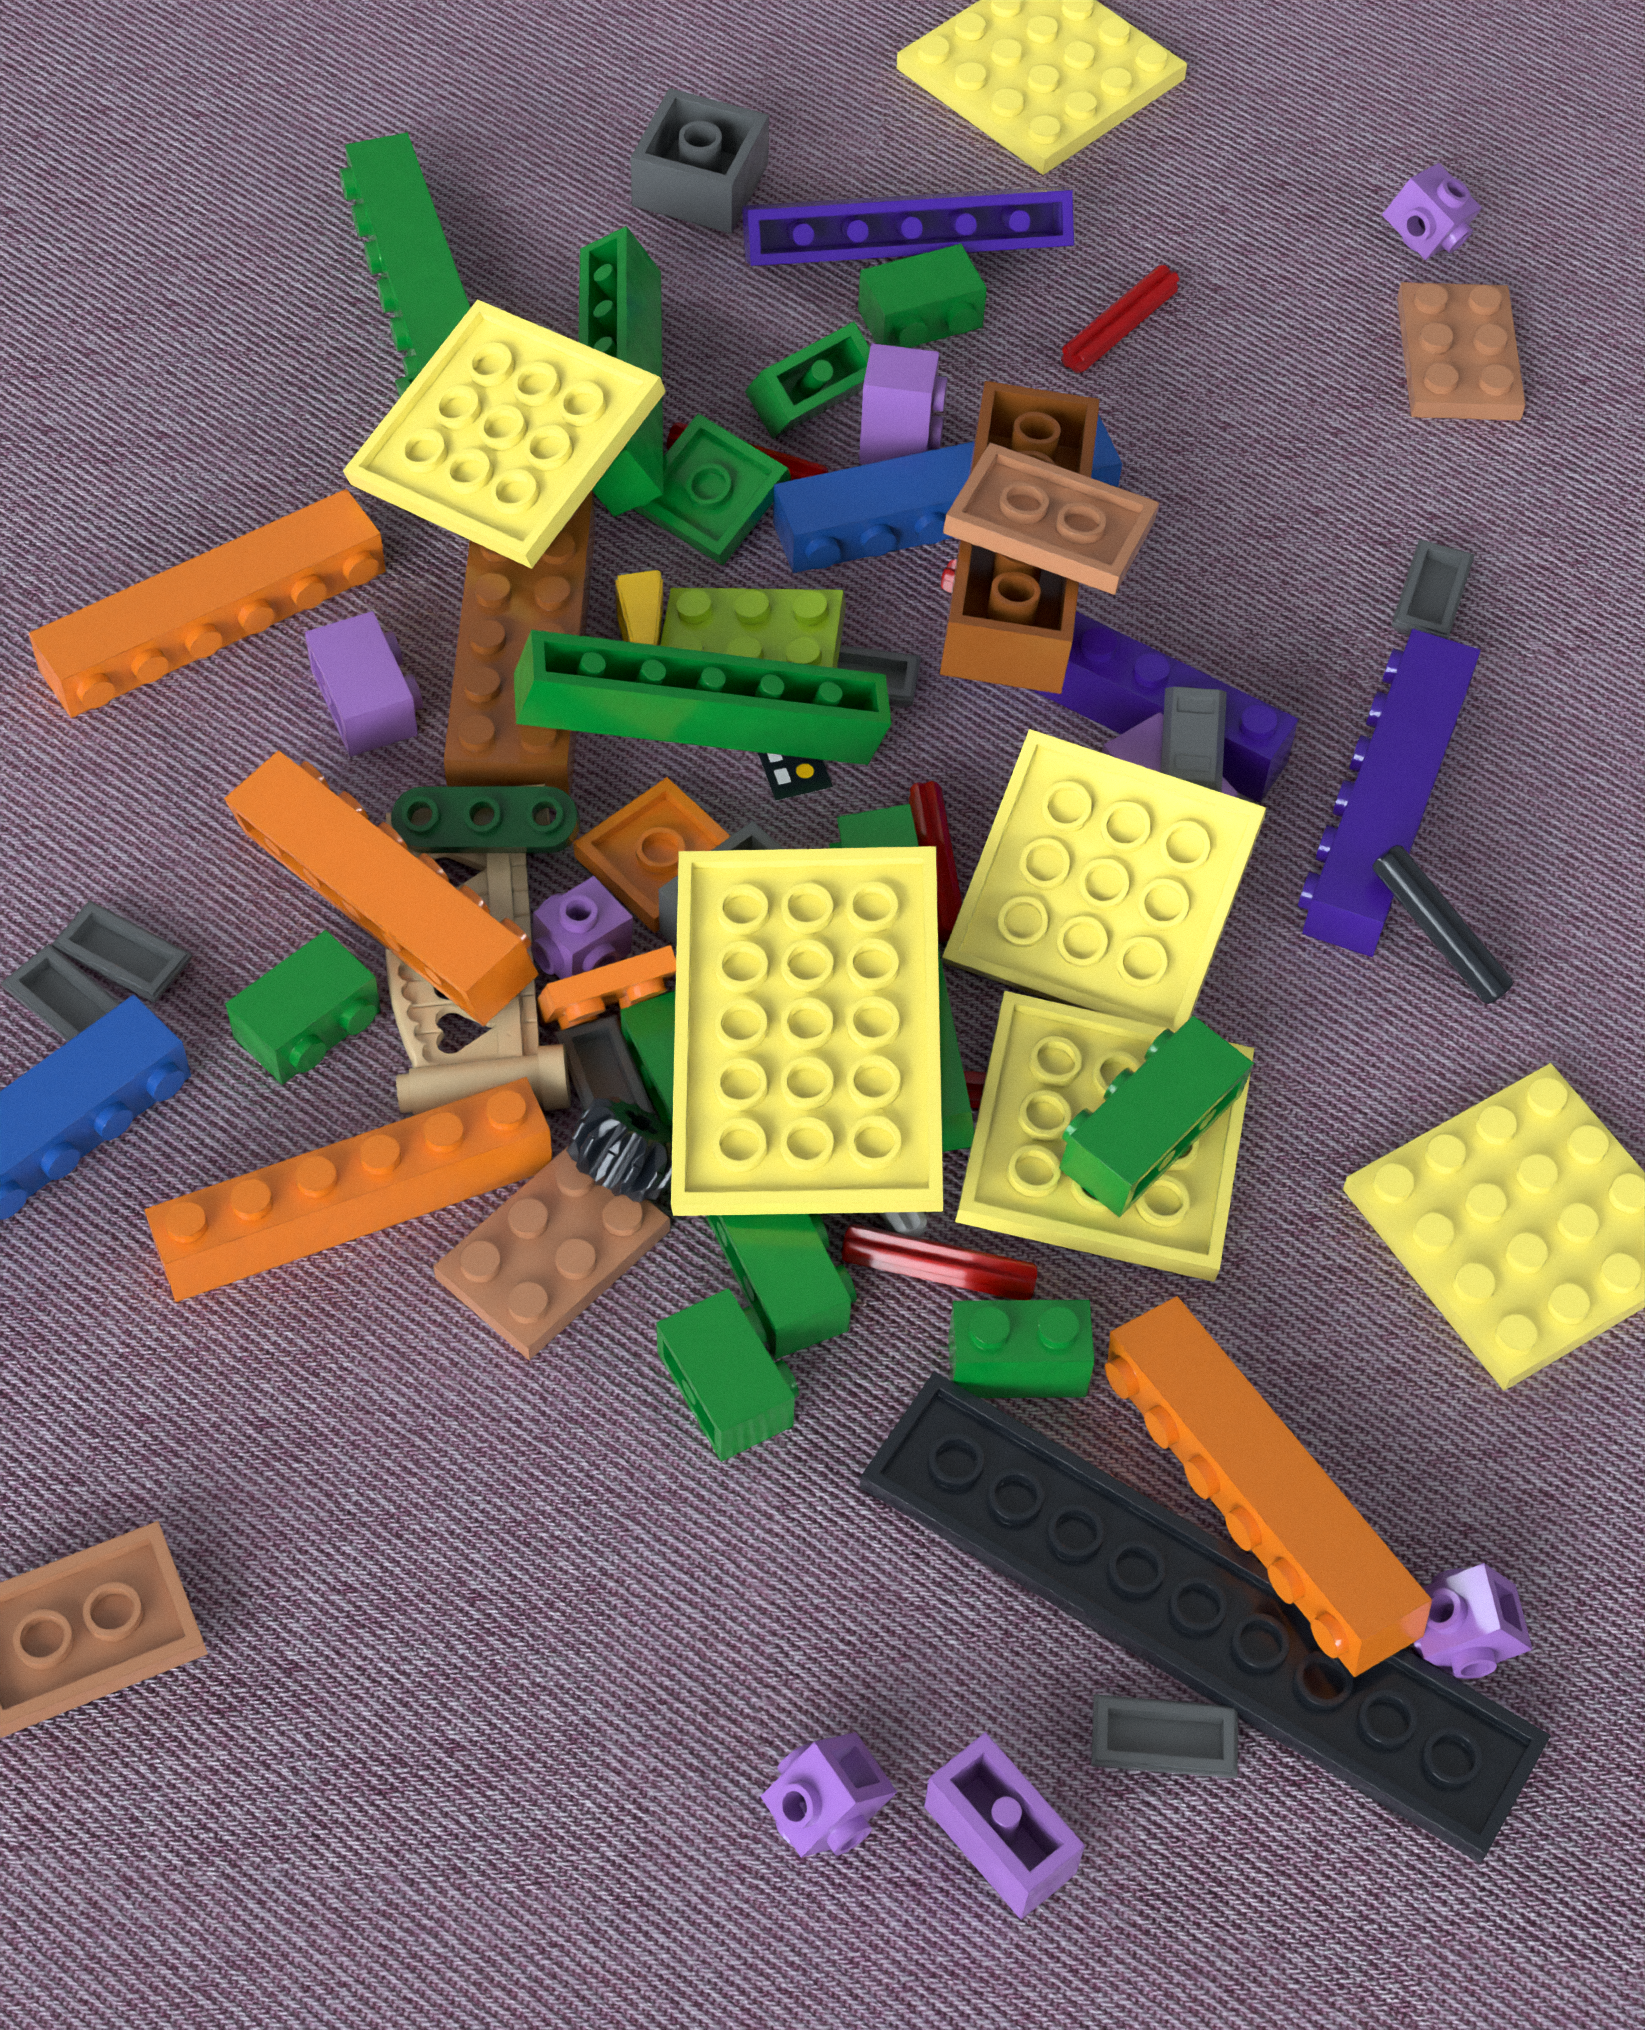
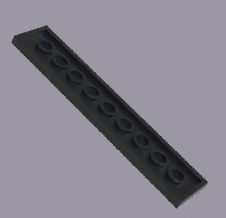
[860,1371,1551,1864]

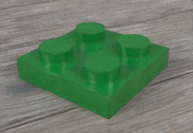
[633,413,792,566]

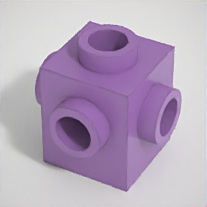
[1382,163,1482,260]
[531,876,633,979]
[1413,1563,1533,1679]
[760,1732,897,1858]

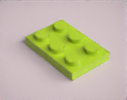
[660,588,846,668]

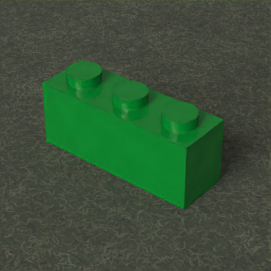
[1059,1015,1254,1218]

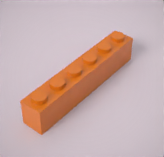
[28,488,386,718]
[224,750,539,1027]
[144,1077,553,1302]
[1105,1296,1432,1677]

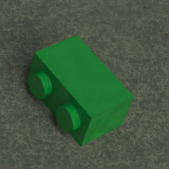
[858,244,987,348]
[745,321,870,439]
[225,930,381,1085]
[656,1288,799,1462]
[948,1300,1094,1398]

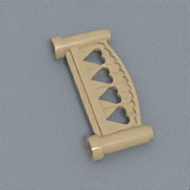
[385,783,571,1115]

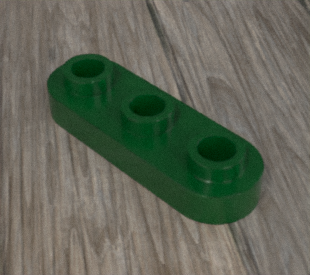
[391,786,580,853]

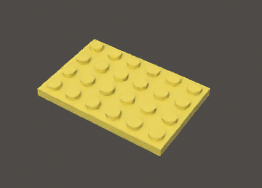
[671,846,943,1216]

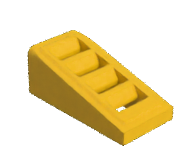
[615,570,663,646]

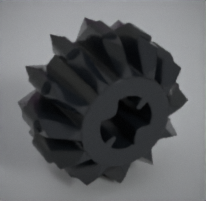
[566,1096,673,1202]

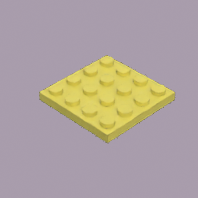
[896,0,1187,175]
[343,299,666,569]
[942,729,1266,1030]
[955,991,1255,1282]
[1343,1063,1645,1391]

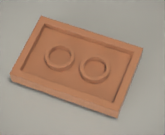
[1397,282,1525,421]
[943,442,1160,595]
[433,1146,670,1361]
[0,1521,208,1738]

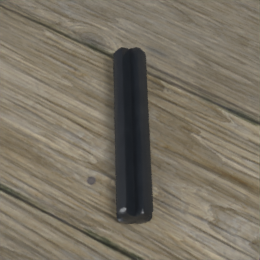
[1372,845,1513,1004]

